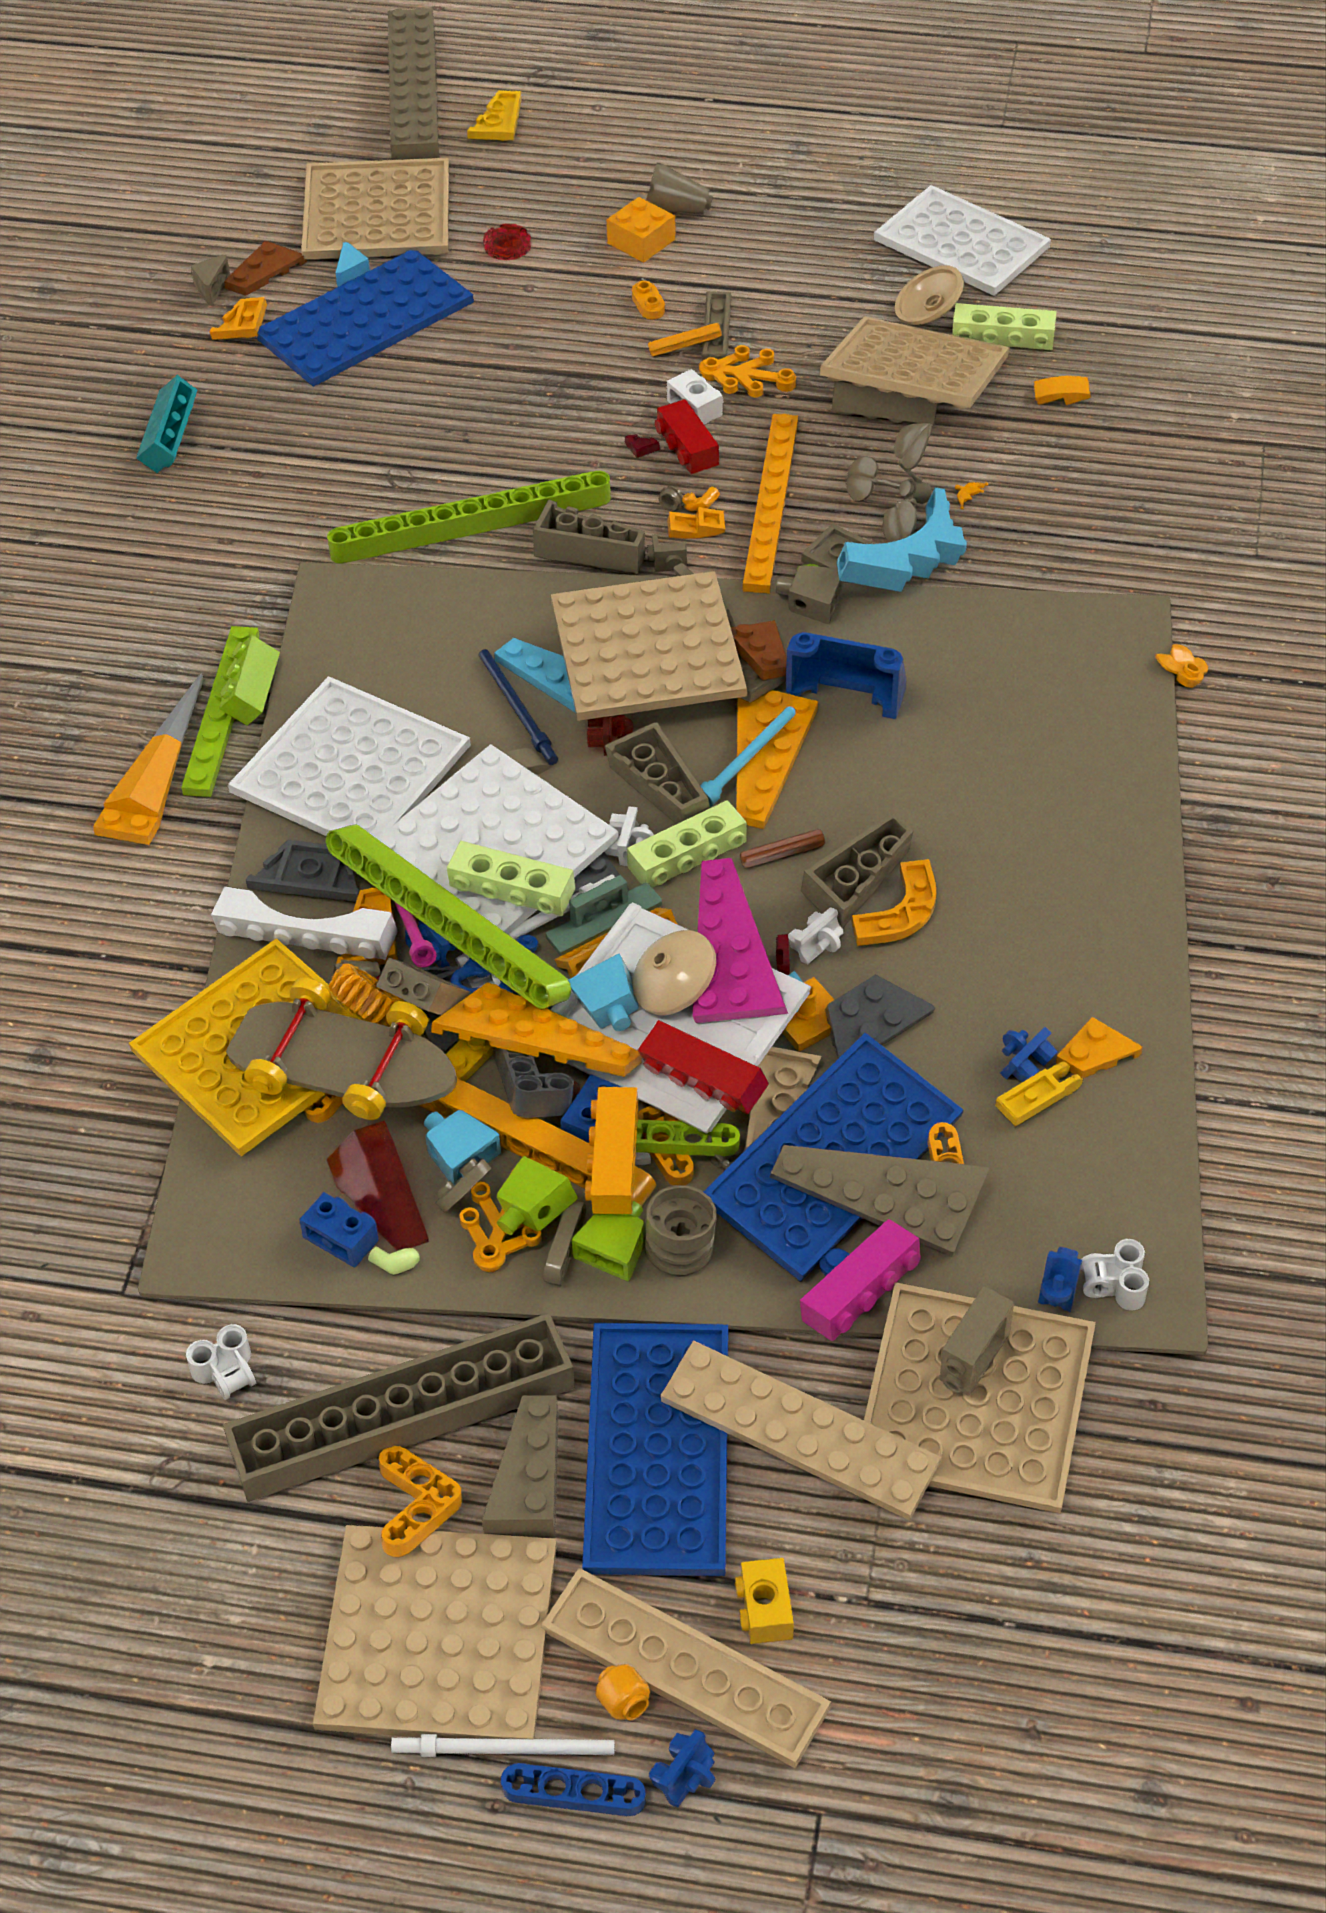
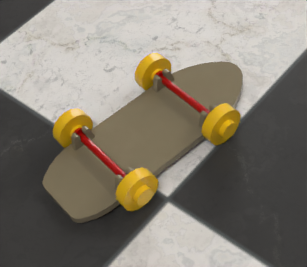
[226,977,457,1120]

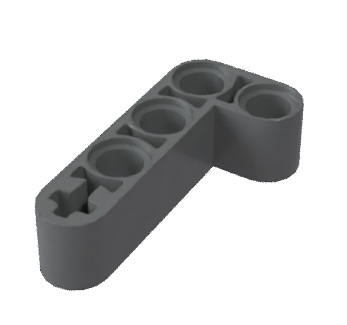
[493,1047,574,1118]

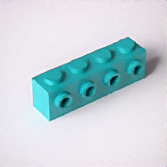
[136,375,198,473]

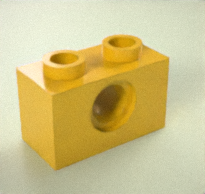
[735,1557,794,1644]

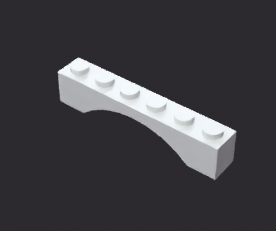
[211,887,398,960]

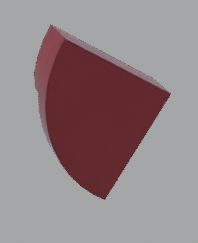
[625,434,660,458]
[776,934,790,975]

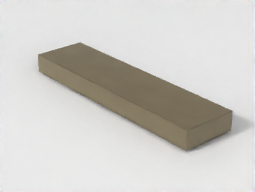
[702,292,731,361]

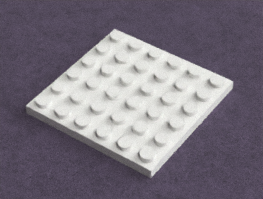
[228,676,471,838]
[377,744,619,935]

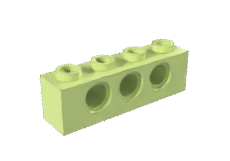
[952,303,1056,350]
[627,800,747,888]
[447,840,575,916]

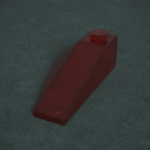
[326,1120,429,1251]

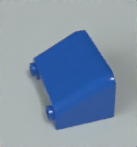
[786,632,906,719]

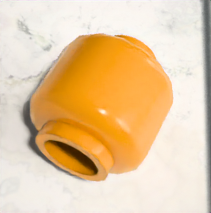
[595,1664,650,1721]

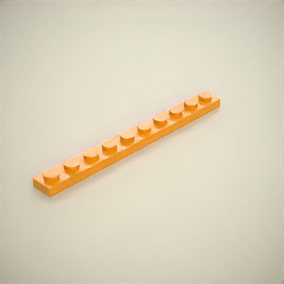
[743,414,798,594]

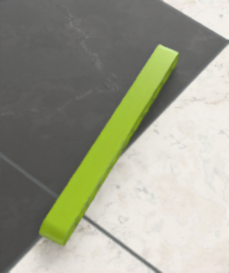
[327,470,611,564]
[326,824,571,1009]

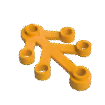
[699,345,796,398]
[460,1170,542,1272]

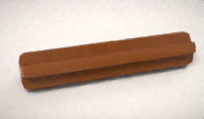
[740,829,825,868]

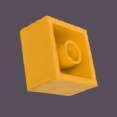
[606,197,676,263]

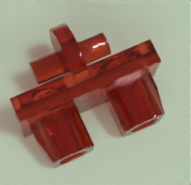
[587,714,633,756]

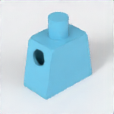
[568,953,639,1031]
[424,1110,501,1184]

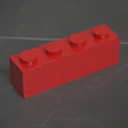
[638,1020,769,1114]

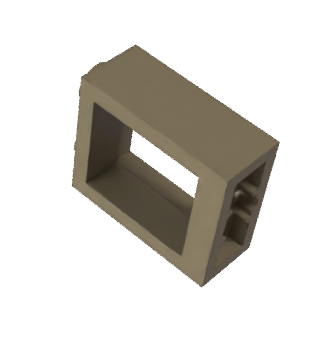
[376,958,470,1015]
[940,1286,1014,1396]

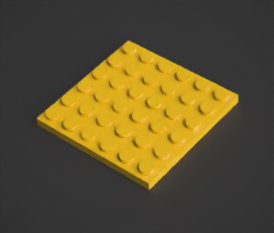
[128,938,369,1157]

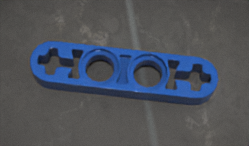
[501,1763,646,1816]

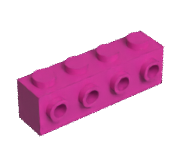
[800,1219,921,1341]

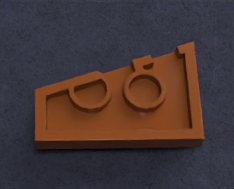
[224,241,307,296]
[731,620,787,680]

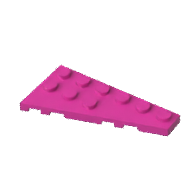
[693,858,788,1023]

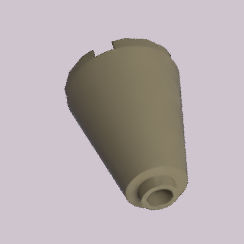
[646,162,713,214]

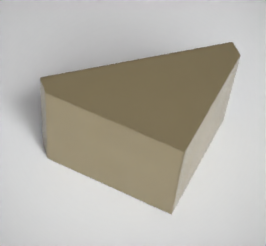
[191,255,230,305]

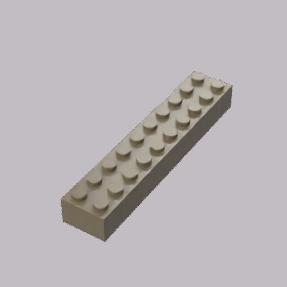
[388,7,440,160]
[223,1313,575,1502]

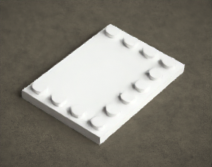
[874,185,1051,296]

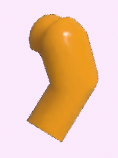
[682,487,720,512]

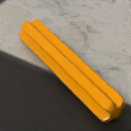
[648,323,722,357]

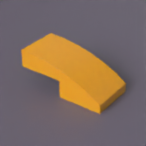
[1034,376,1091,405]
[667,507,725,539]

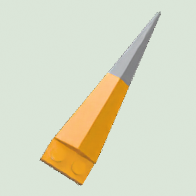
[93,673,203,845]

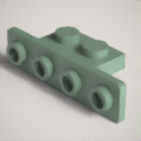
[546,875,662,956]

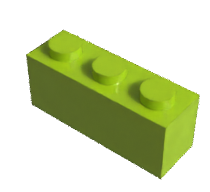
[219,635,280,726]

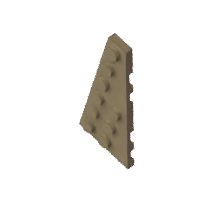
[770,1145,990,1257]

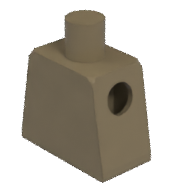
[776,565,843,624]

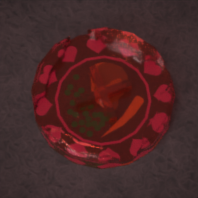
[483,223,532,260]

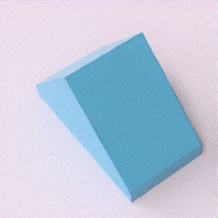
[336,242,370,287]

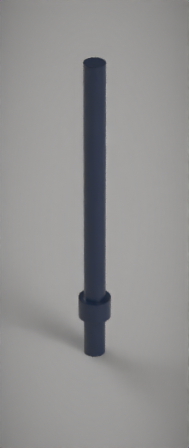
[479,649,558,765]

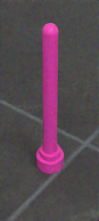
[394,901,436,968]

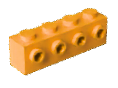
[585,1087,639,1214]

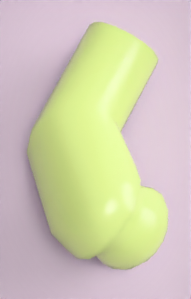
[368,1247,420,1275]

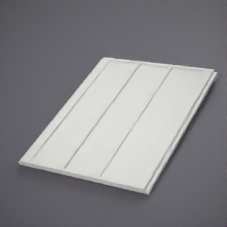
[551,902,811,1134]

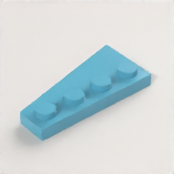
[494,638,576,713]

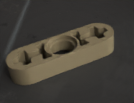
[543,1200,586,1285]

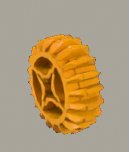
[329,964,404,1027]

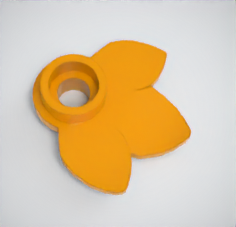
[1155,644,1208,688]

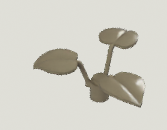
[846,423,932,542]

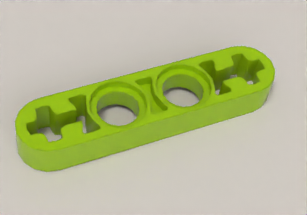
[636,1120,740,1156]

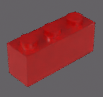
[655,399,719,474]

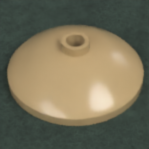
[895,265,964,325]
[632,930,716,1015]

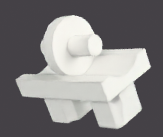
[605,806,654,866]
[788,907,844,965]

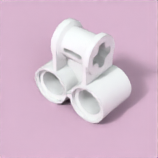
[1081,1239,1149,1311]
[186,1324,256,1400]

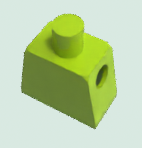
[497,1156,578,1235]
[572,1201,646,1282]

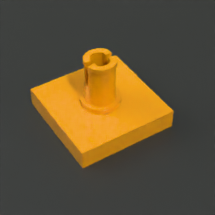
[782,977,834,1052]

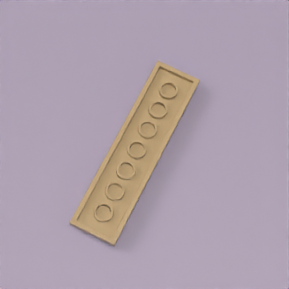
[661,1340,941,1521]
[541,1568,831,1768]

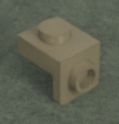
[647,534,687,572]

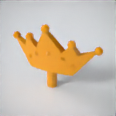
[955,482,988,510]

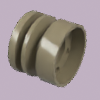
[645,1185,716,1275]

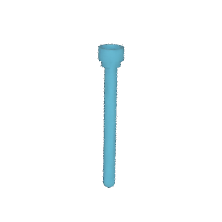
[700,706,796,807]

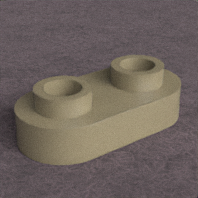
[436,1158,492,1213]

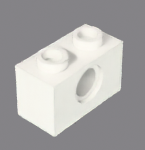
[667,369,723,424]

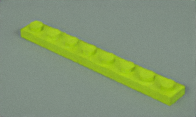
[181,626,260,797]

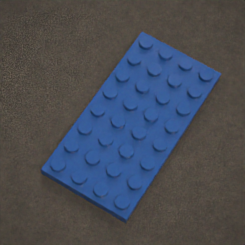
[255,250,474,387]
[703,1033,964,1282]
[582,1323,728,1576]

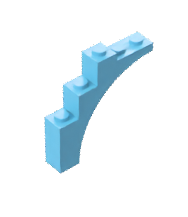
[836,487,967,592]

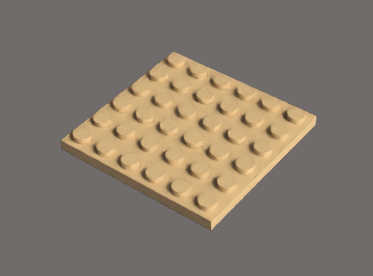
[301,158,449,260]
[820,316,1009,409]
[551,571,747,721]
[864,1282,1096,1514]
[313,1525,557,1739]

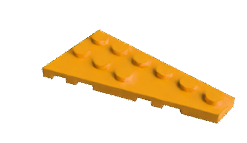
[736,690,819,829]
[431,982,642,1077]

